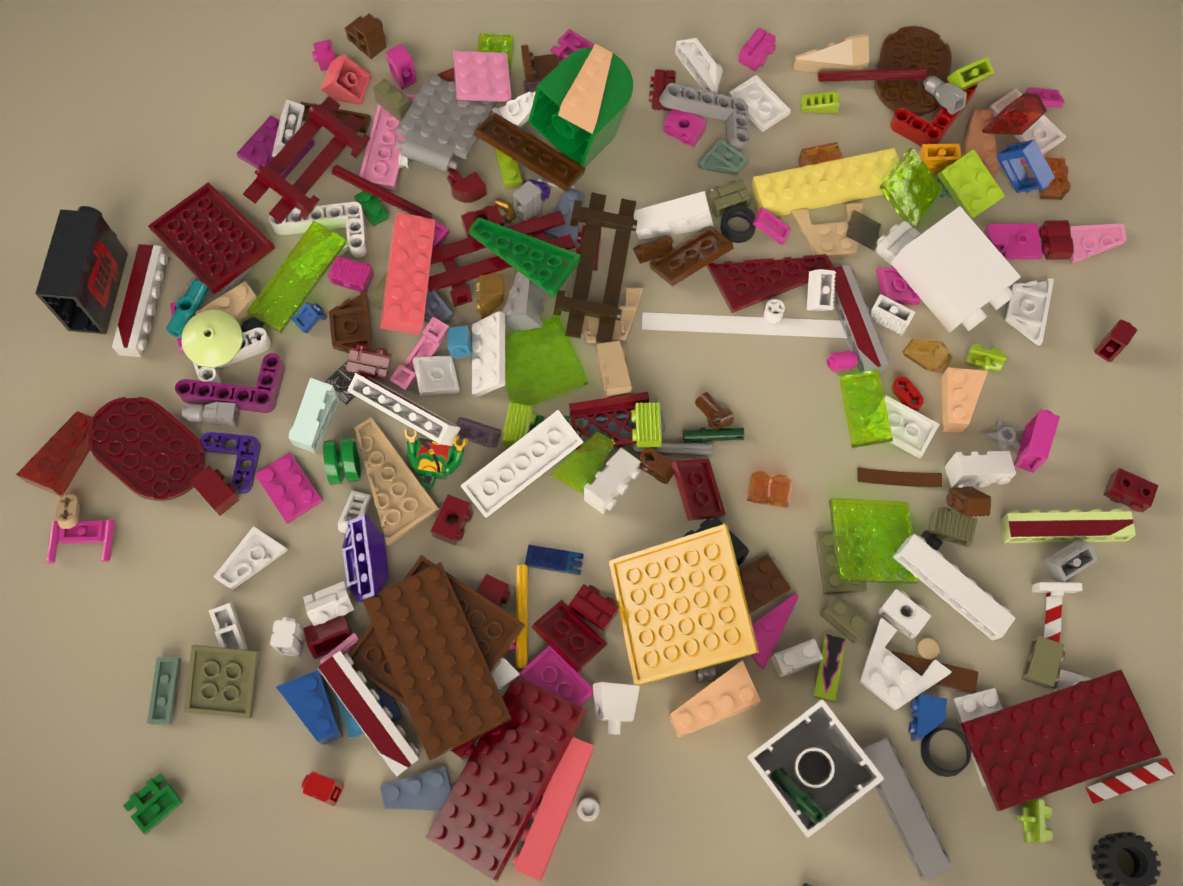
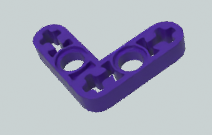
[200,432,261,494]

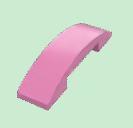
[389,317,450,391]

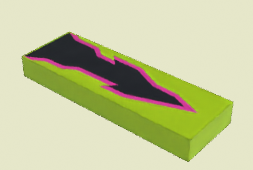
[813,633,847,703]

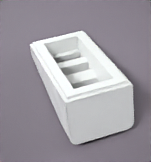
[338,490,372,533]

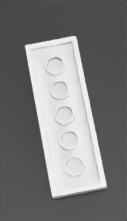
[461,410,583,518]

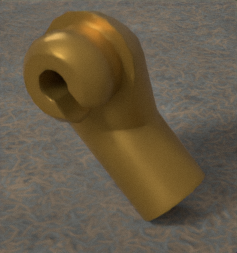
[495,198,516,223]

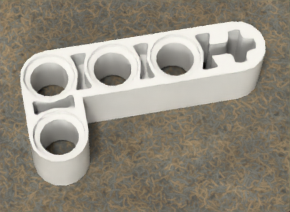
[193,328,271,383]

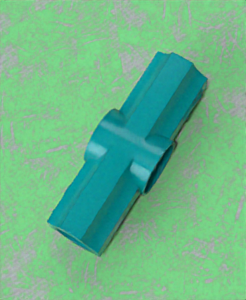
[166,280,209,338]

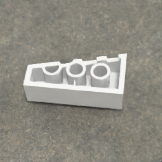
[634,191,714,240]

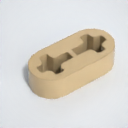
[56,494,80,529]

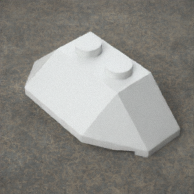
[675,38,723,93]

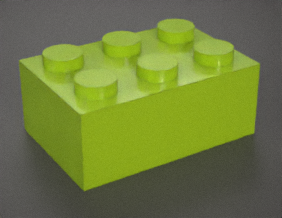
[937,149,1005,219]

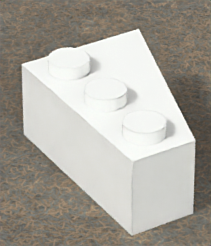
[584,448,641,514]
[944,451,1016,488]

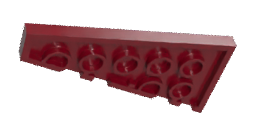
[707,254,834,313]

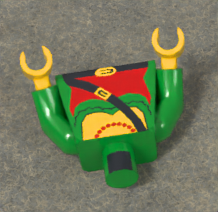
[404,428,468,488]

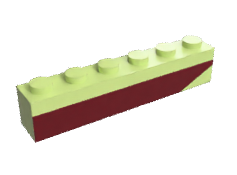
[1000,509,1136,543]

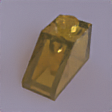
[902,339,953,373]

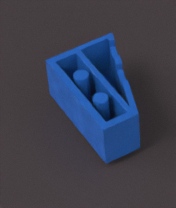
[276,670,343,745]

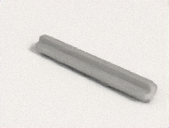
[633,442,713,455]

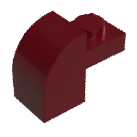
[447,167,487,203]

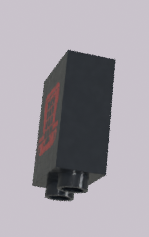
[35,206,128,334]

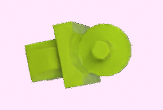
[965,343,1007,372]
[1016,799,1053,843]

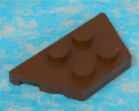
[329,290,373,353]

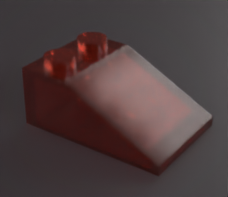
[981,93,1047,135]

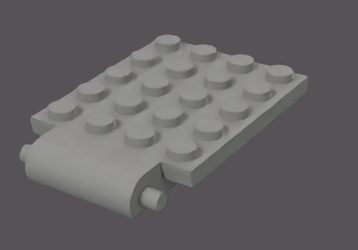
[396,74,497,172]

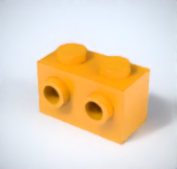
[917,144,962,174]

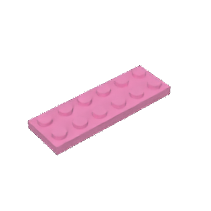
[359,94,417,190]

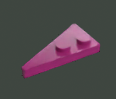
[750,593,799,670]

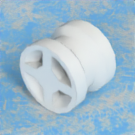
[764,299,785,324]

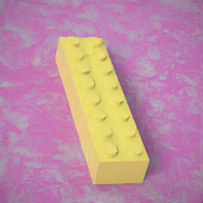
[750,148,907,217]

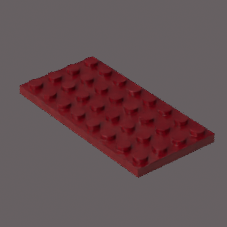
[960,669,1162,812]
[426,677,586,881]

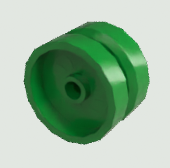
[323,437,361,485]

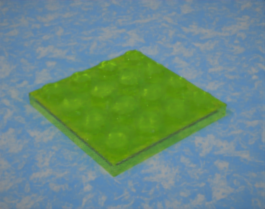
[504,316,588,406]
[829,498,919,584]

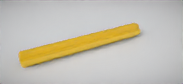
[516,564,528,670]

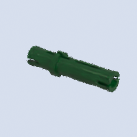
[683,427,744,443]
[771,767,826,824]

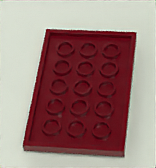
[148,182,275,295]

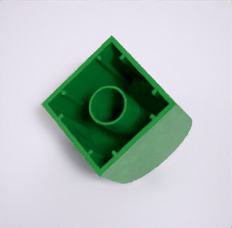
[528,47,633,168]

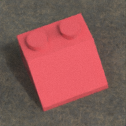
[321,54,371,105]

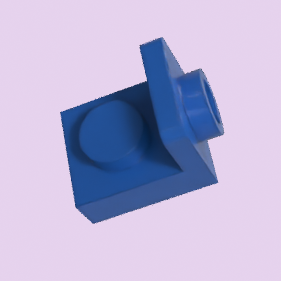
[291,302,327,333]

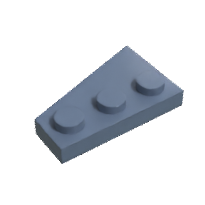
[544,188,585,248]

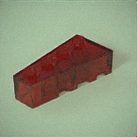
[16,411,92,497]

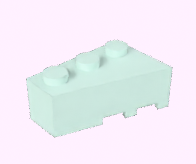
[289,378,340,454]

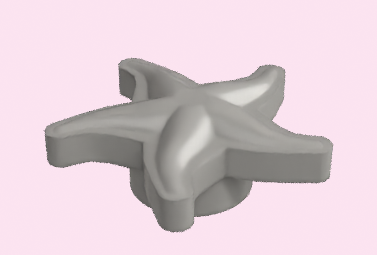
[986,419,1021,451]

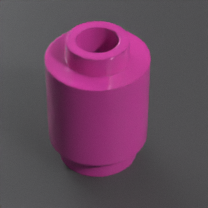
[827,350,858,372]

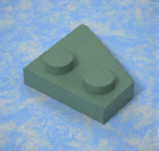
[698,139,749,175]

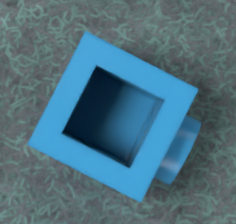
[447,325,472,358]

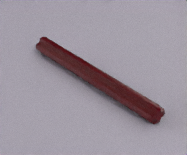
[818,68,927,82]
[331,165,433,219]

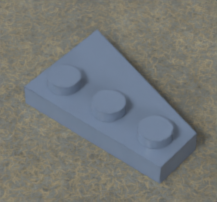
[380,766,452,810]

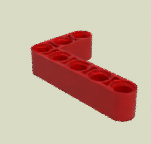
[890,84,978,147]

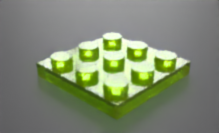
[879,148,943,228]

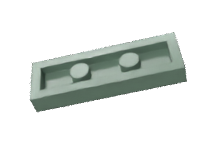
[147,657,181,725]

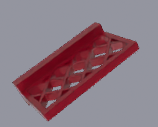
[569,392,650,453]

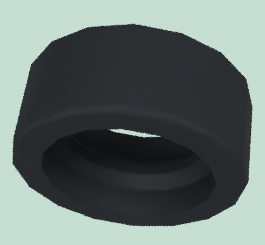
[720,205,756,243]

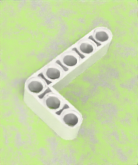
[269,202,368,258]

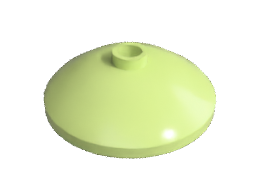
[181,310,243,368]

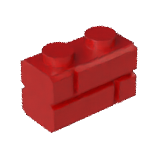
[301,771,344,806]

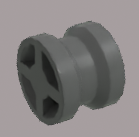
[695,665,716,683]

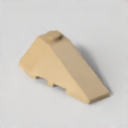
[792,34,869,73]

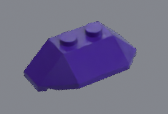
[342,514,390,602]

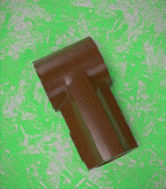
[695,392,734,430]

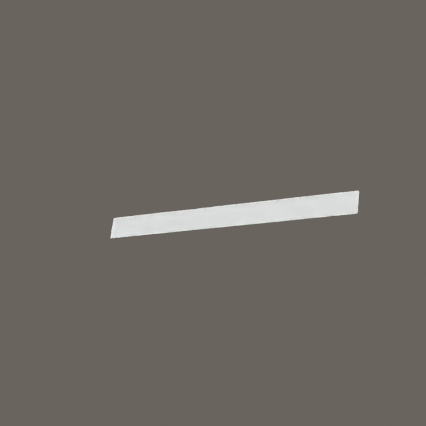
[642,312,847,338]

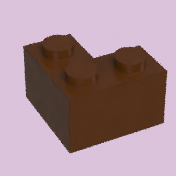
[345,13,387,59]

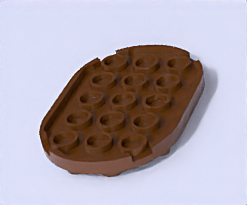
[875,26,952,116]

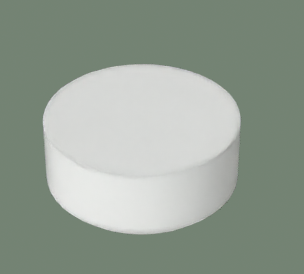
[577,798,599,822]

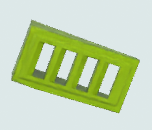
[801,91,839,114]

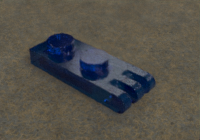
[525,545,584,575]

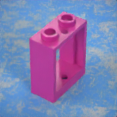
[1014,409,1060,473]

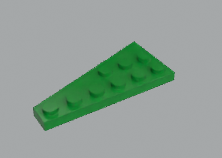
[469,218,581,298]

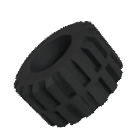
[1091,832,1161,886]

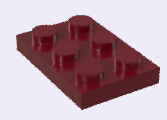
[671,459,726,521]
[531,600,607,673]

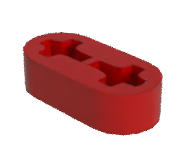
[891,377,924,411]

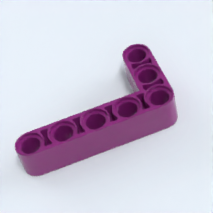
[175,353,285,413]

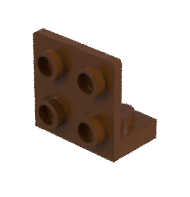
[521,45,559,88]

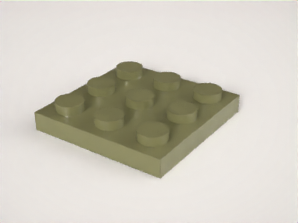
[184,645,259,718]

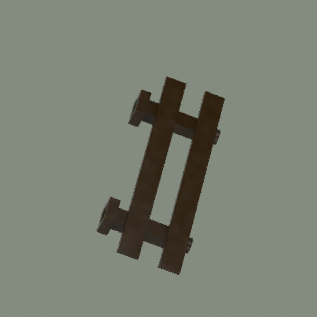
[553,192,638,343]

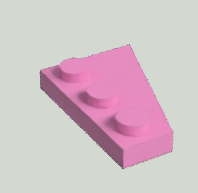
[1070,223,1127,264]

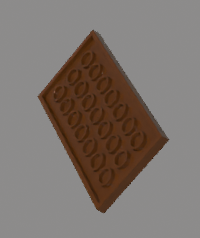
[363,562,512,760]

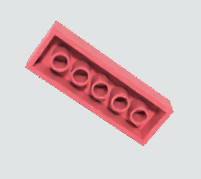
[380,212,435,335]
[512,737,594,881]

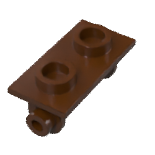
[633,235,674,264]

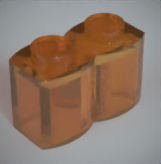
[747,471,793,508]

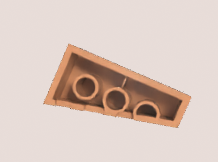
[961,109,999,179]

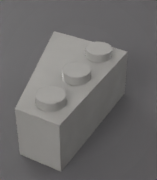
[502,271,545,332]

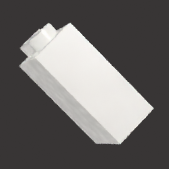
[891,206,1021,333]

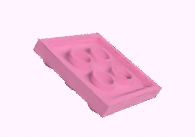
[453,51,511,102]

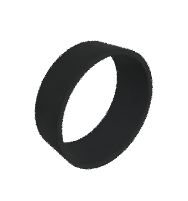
[920,727,971,777]

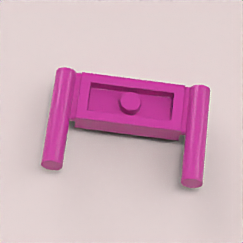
[46,520,115,564]

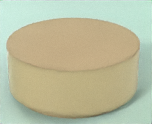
[916,638,940,660]

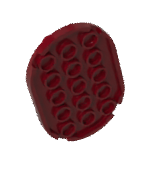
[88,396,205,501]

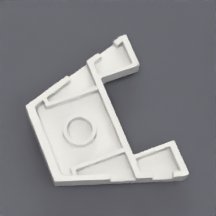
[859,618,951,710]

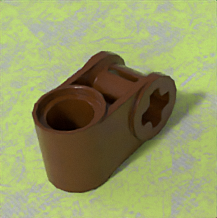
[639,448,674,484]

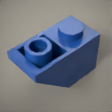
[908,694,947,741]

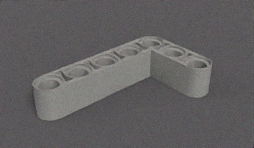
[659,83,750,152]

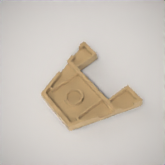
[790,203,863,259]
[568,288,643,344]

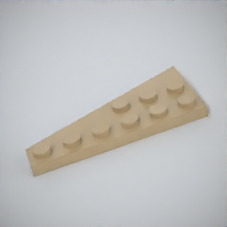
[354,417,439,546]

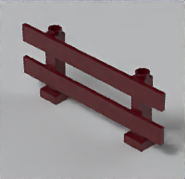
[243,96,371,224]
[428,211,575,307]

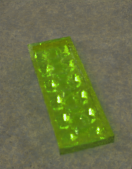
[247,221,347,333]

